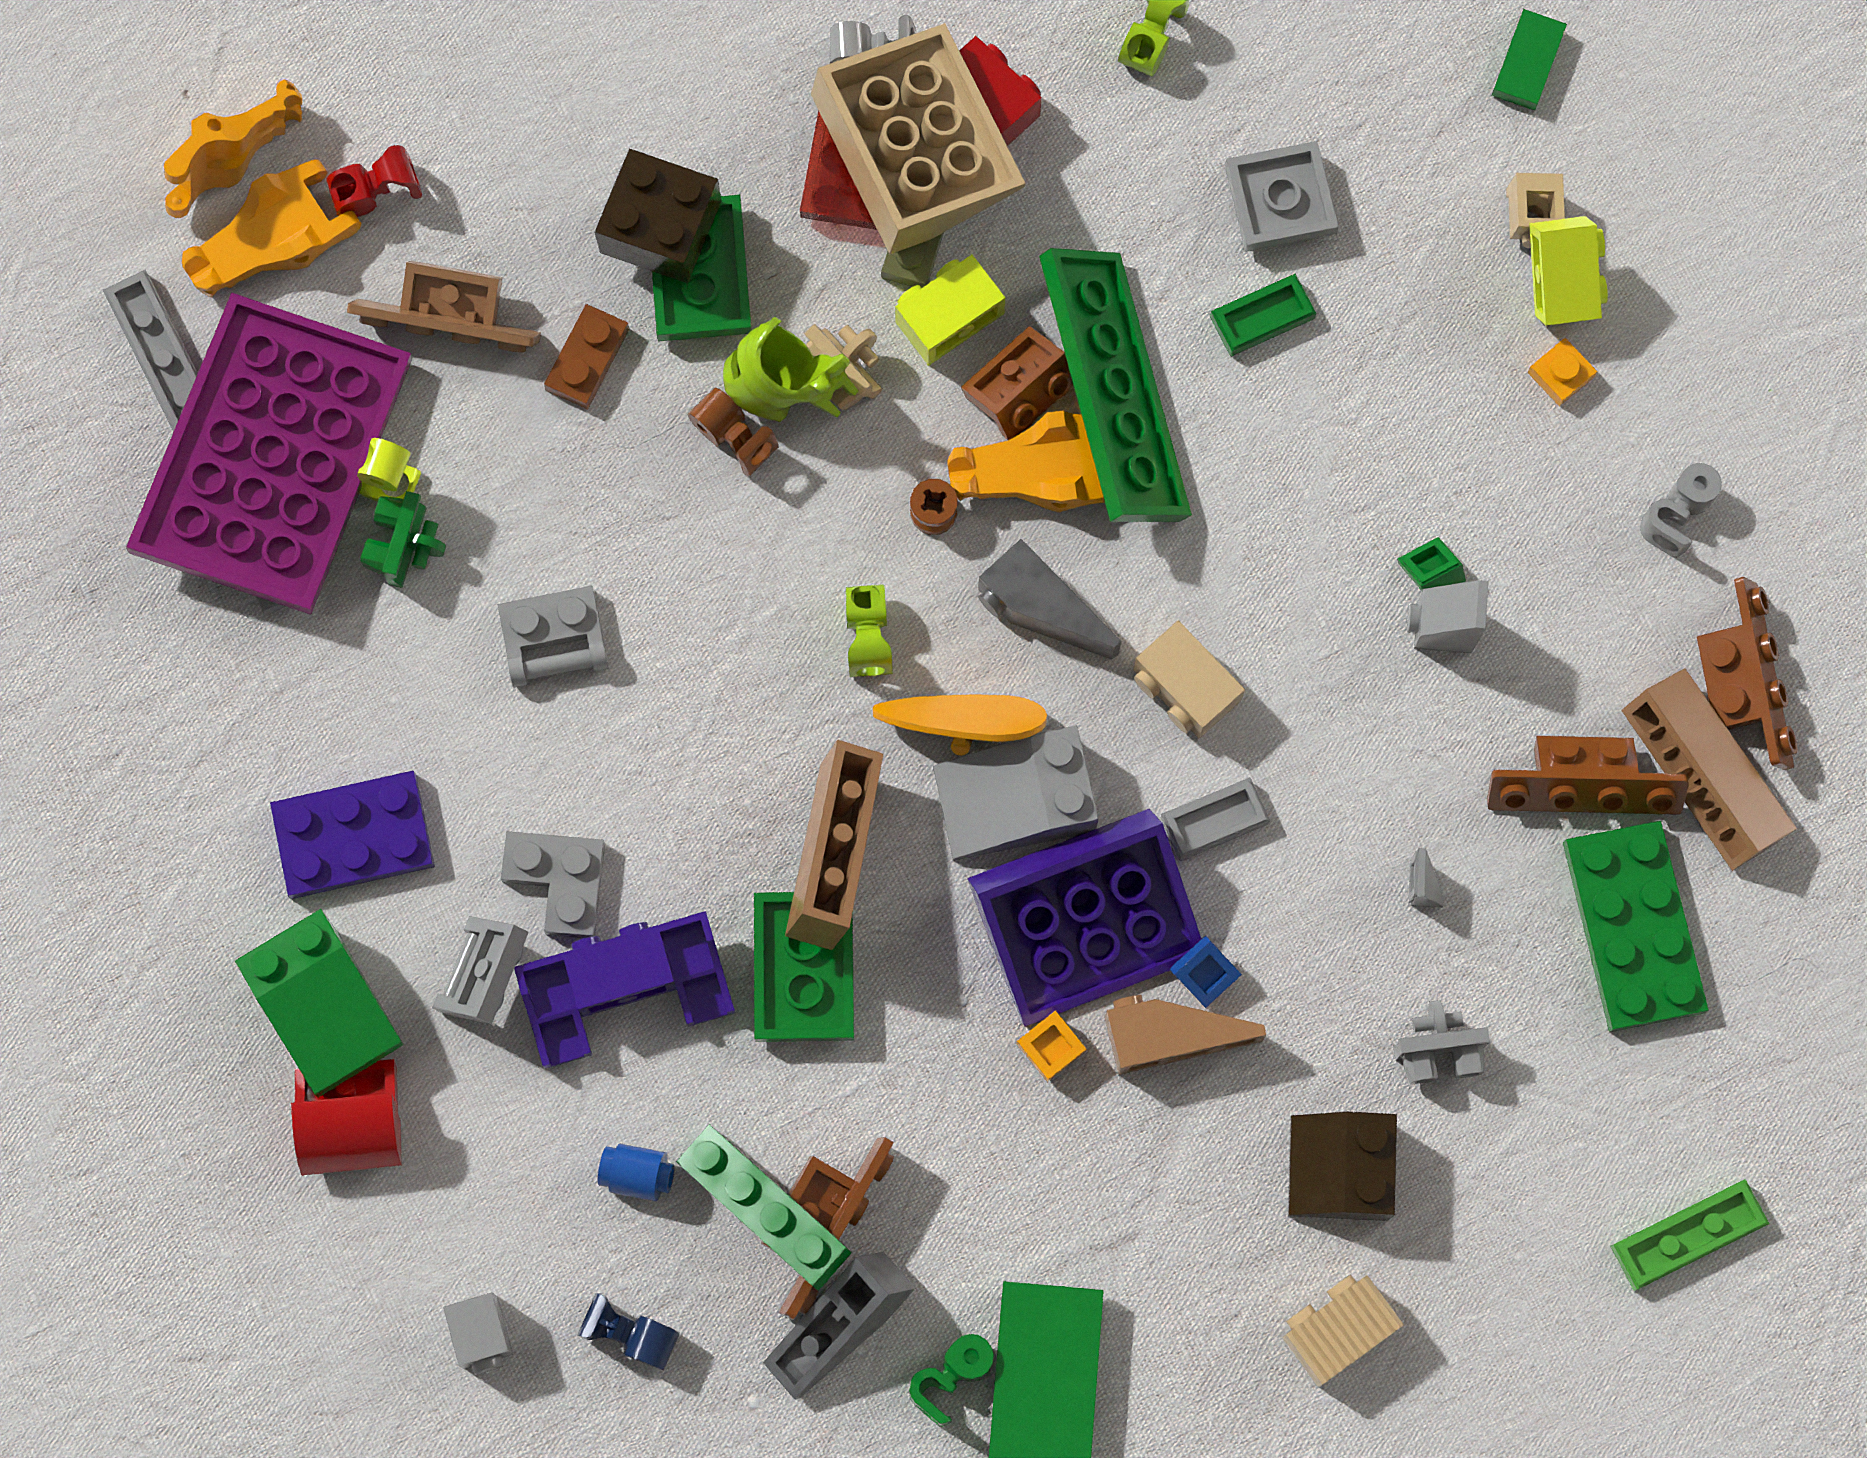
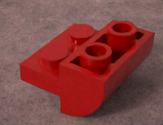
[291,1059,402,1176]

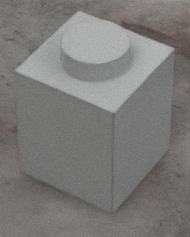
[443,1292,514,1375]

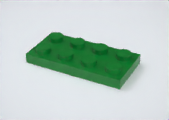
[1563,821,1709,1033]

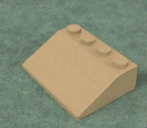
[811,23,1026,255]

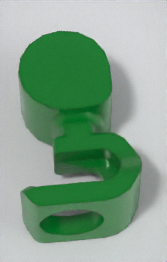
[909,1334,994,1427]

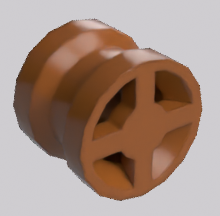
[910,479,957,535]

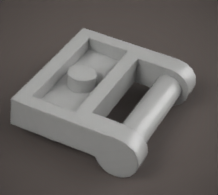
[497,585,609,688]
[432,916,529,1024]

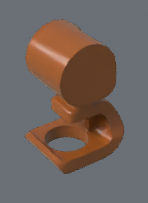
[687,387,779,477]

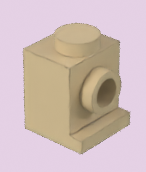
[1506,173,1565,248]

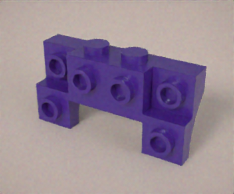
[514,911,735,1069]

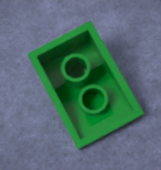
[235,909,404,1098]

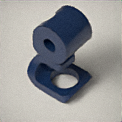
[577,1293,680,1371]

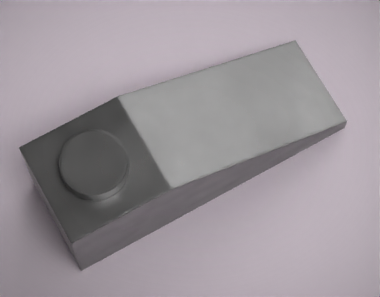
[978,539,1121,660]
[763,1251,916,1400]

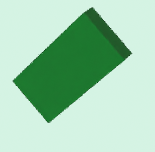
[1491,9,1567,111]
[1210,274,1316,357]

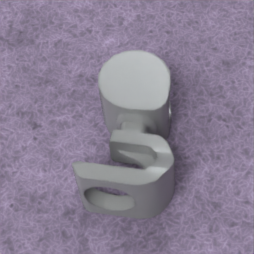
[830,15,916,63]
[1640,463,1722,558]

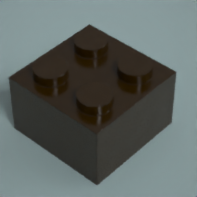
[594,148,722,284]

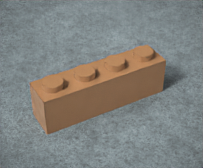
[785,740,884,950]

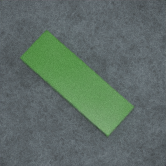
[1610,1179,1769,1291]

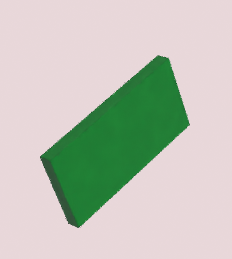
[988,1281,1104,1458]

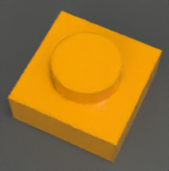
[1527,338,1597,407]
[1016,1010,1087,1082]

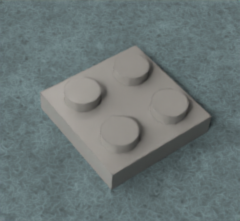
[1225,141,1339,252]

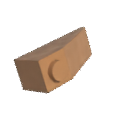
[1105,995,1267,1075]

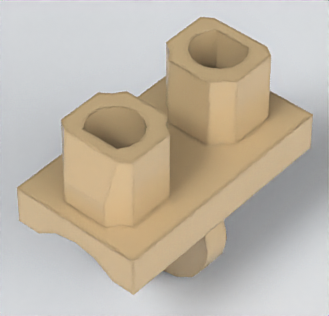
[804,324,883,410]

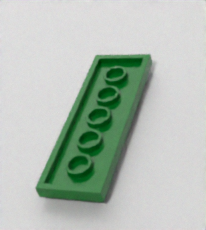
[1039,248,1192,522]

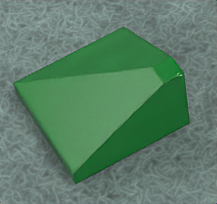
[1397,537,1466,591]

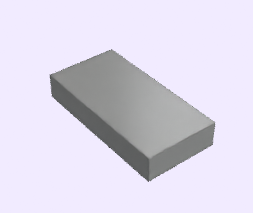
[1160,777,1270,861]

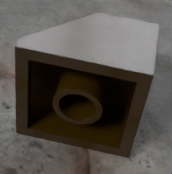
[1288,1111,1397,1221]

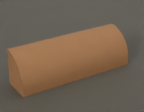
[1621,668,1797,871]

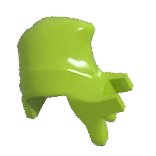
[723,317,859,422]

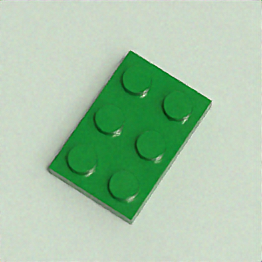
[652,194,752,342]
[754,892,854,1042]

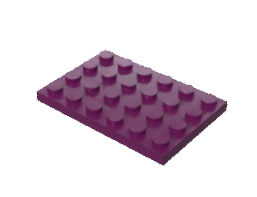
[126,292,412,615]

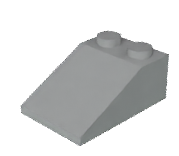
[933,725,1098,861]

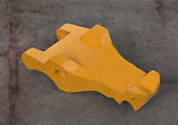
[164,79,303,218]
[182,159,361,298]
[947,410,1105,513]

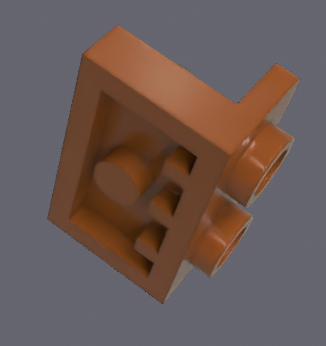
[961,326,1074,440]

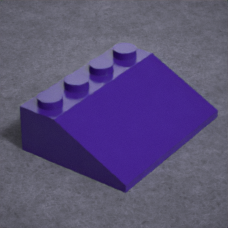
[967,809,1202,1027]

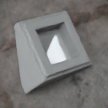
[1409,848,1444,908]

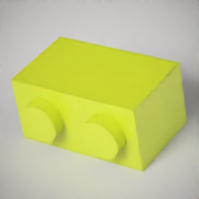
[1529,216,1608,326]
[895,254,1006,366]

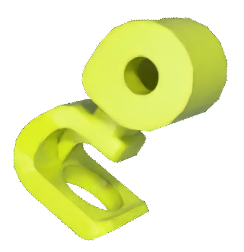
[357,438,421,502]

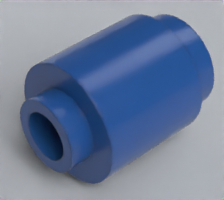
[598,1143,675,1202]

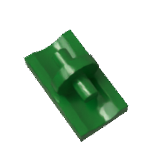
[360,491,446,588]

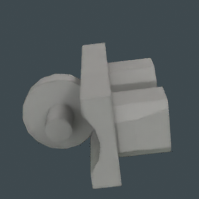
[1393,1000,1490,1085]

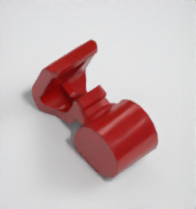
[326,145,422,217]

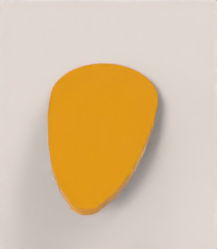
[873,694,1047,756]

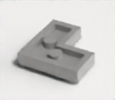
[501,831,605,938]

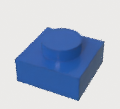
[1170,936,1242,1008]

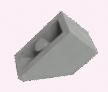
[1407,580,1489,653]

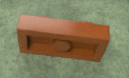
[544,304,630,410]

